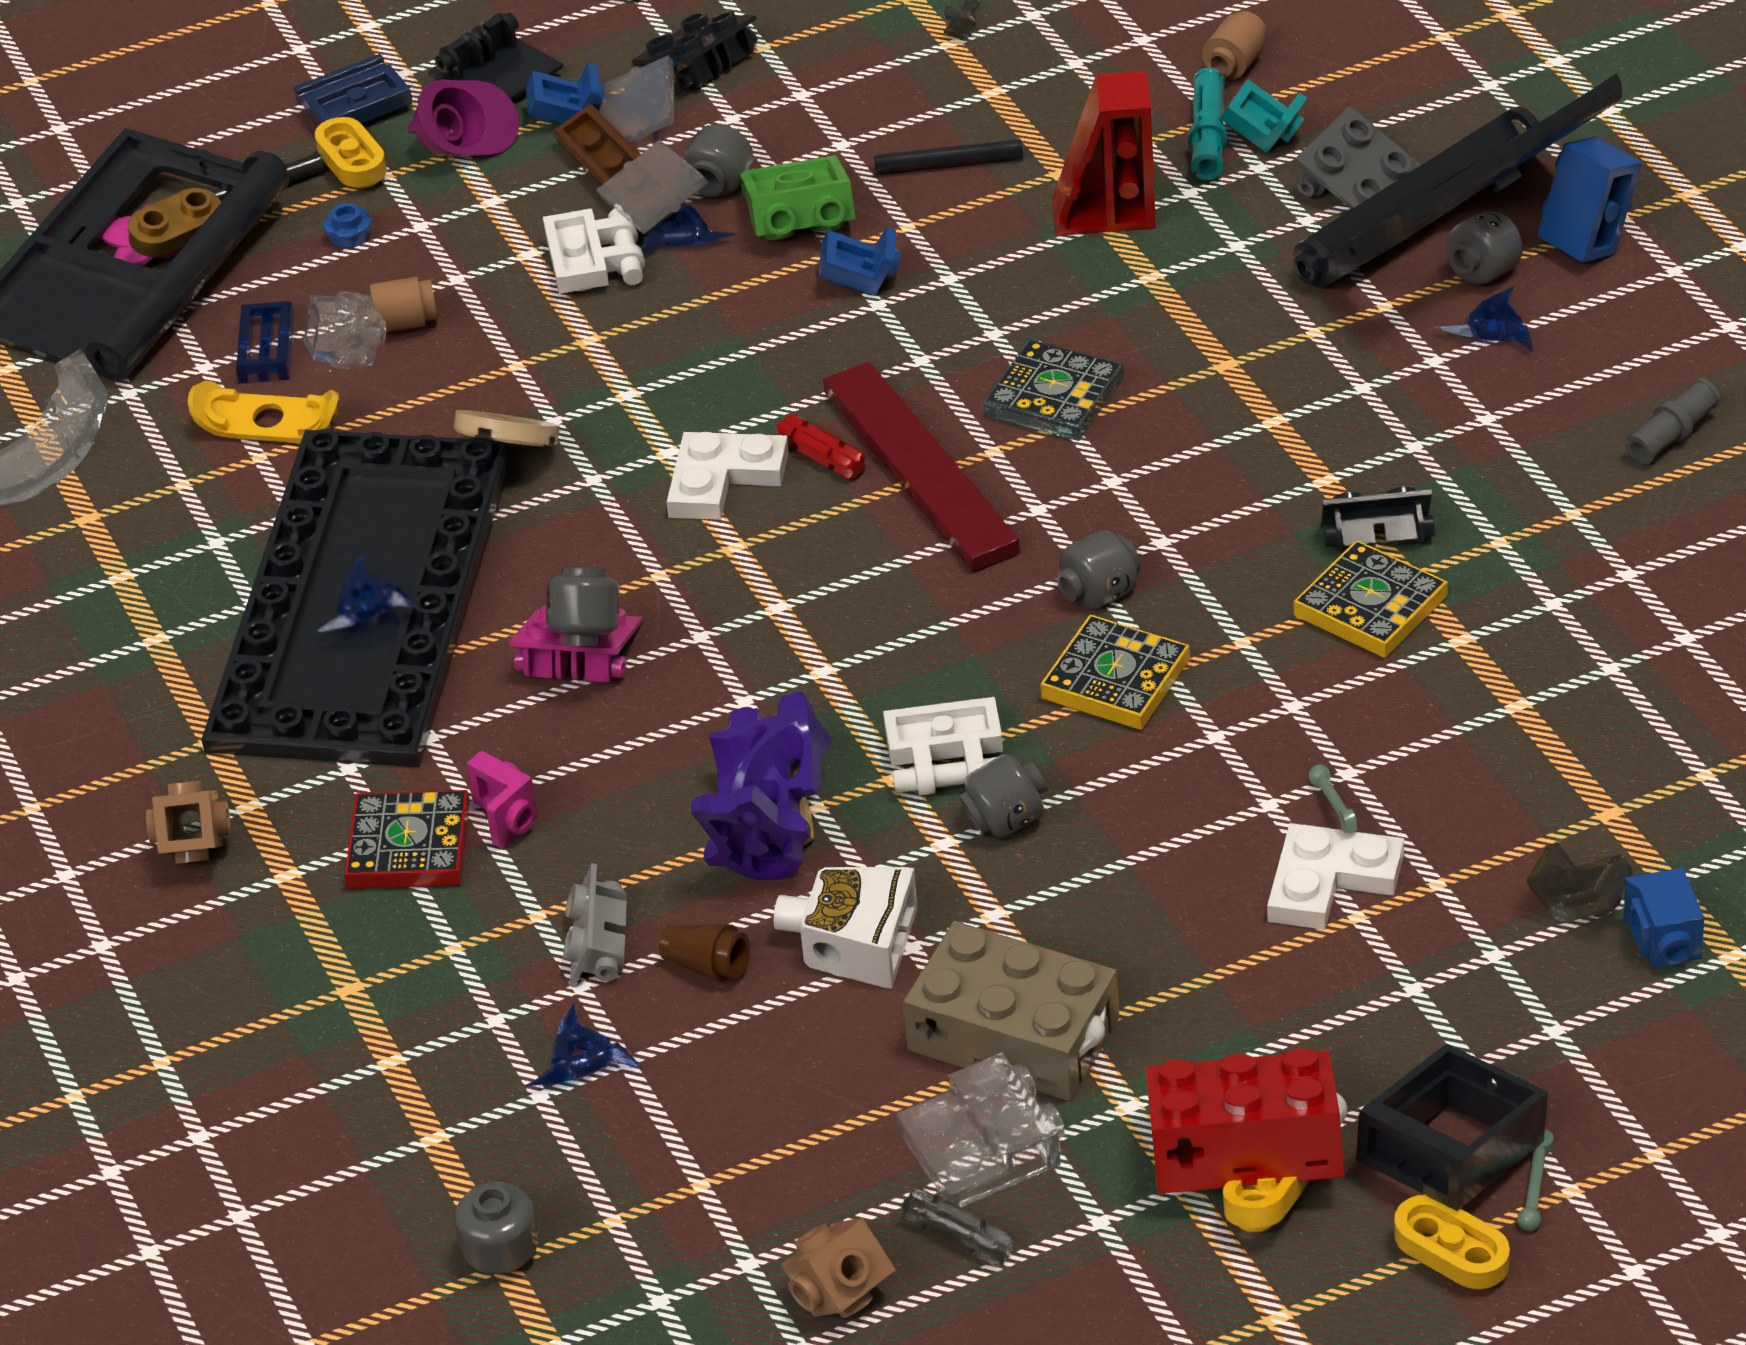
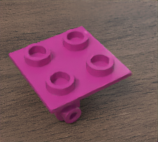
[509,605,643,683]

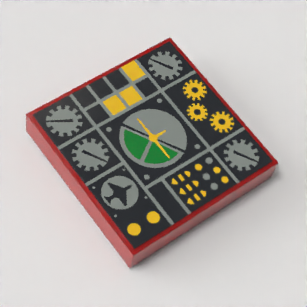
[344,790,470,889]

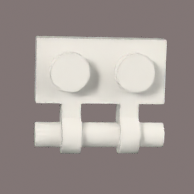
[543,208,645,294]
[883,697,1003,796]

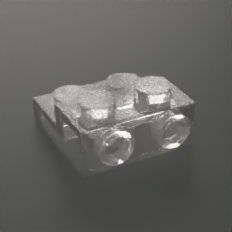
[896,1052,1065,1211]

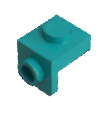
[1219,79,1307,153]

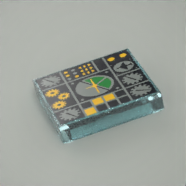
[984,338,1124,441]

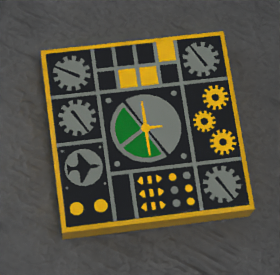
[1293,540,1448,658]
[1040,615,1190,730]

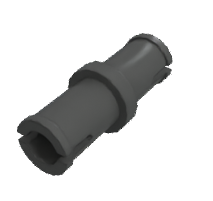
[1625,378,1721,465]

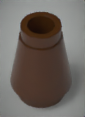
[659,924,750,982]

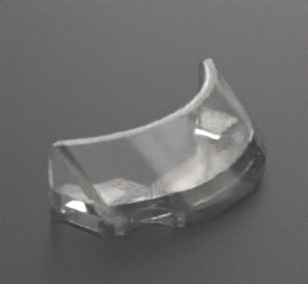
[0,349,109,507]

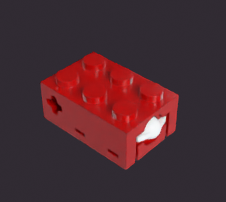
[1146,1048,1347,1194]

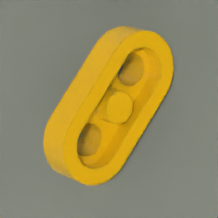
[315,117,387,189]
[1223,1177,1309,1232]
[1394,1195,1510,1289]

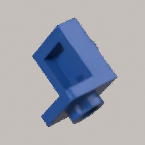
[526,62,605,124]
[819,226,901,296]

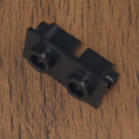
[1320,487,1435,551]

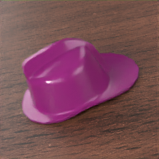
[407,80,519,157]

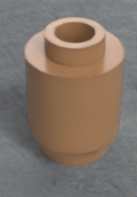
[1202,11,1267,80]
[361,276,438,334]

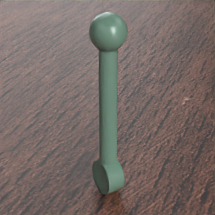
[1308,765,1357,833]
[1517,1129,1554,1232]

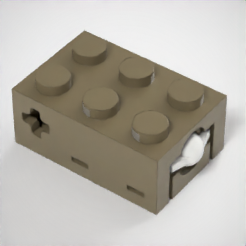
[903,921,1120,1102]

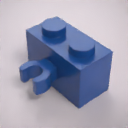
[1537,136,1642,263]

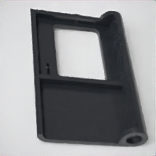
[1293,73,1623,288]
[0,128,289,381]

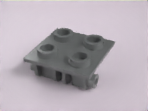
[1294,105,1421,209]

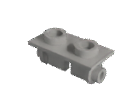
[563,863,627,987]

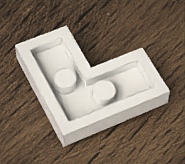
[667,432,789,520]
[1267,823,1404,930]

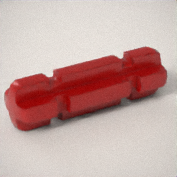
[776,414,866,480]

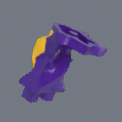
[691,692,832,880]

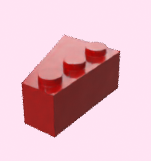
[1052,71,1156,236]

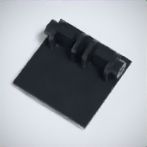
[631,11,758,90]
[428,12,563,100]

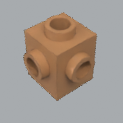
[146,781,231,864]
[781,1217,896,1318]

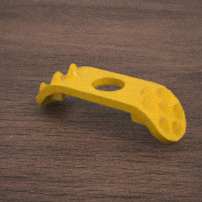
[187,381,339,443]

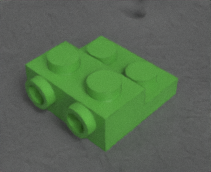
[740,155,856,240]

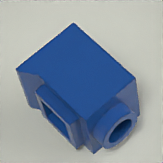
[1623,867,1704,967]

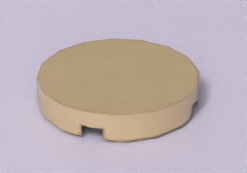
[453,410,560,447]

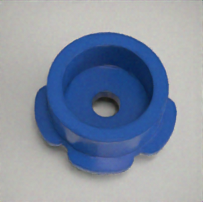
[323,203,372,248]

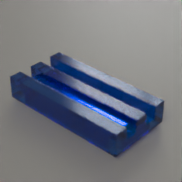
[236,301,294,384]

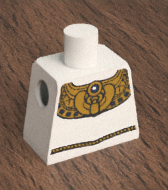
[774,867,918,989]

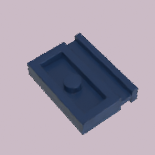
[294,54,413,127]

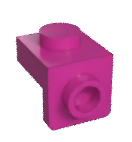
[466,750,538,849]

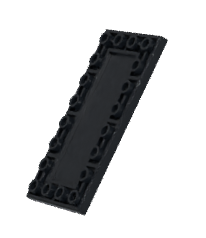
[201,429,512,767]

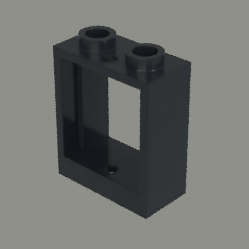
[1356,1043,1548,1211]

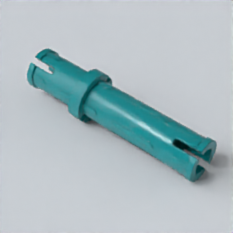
[1188,68,1227,180]

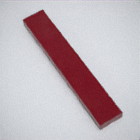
[823,361,1020,572]

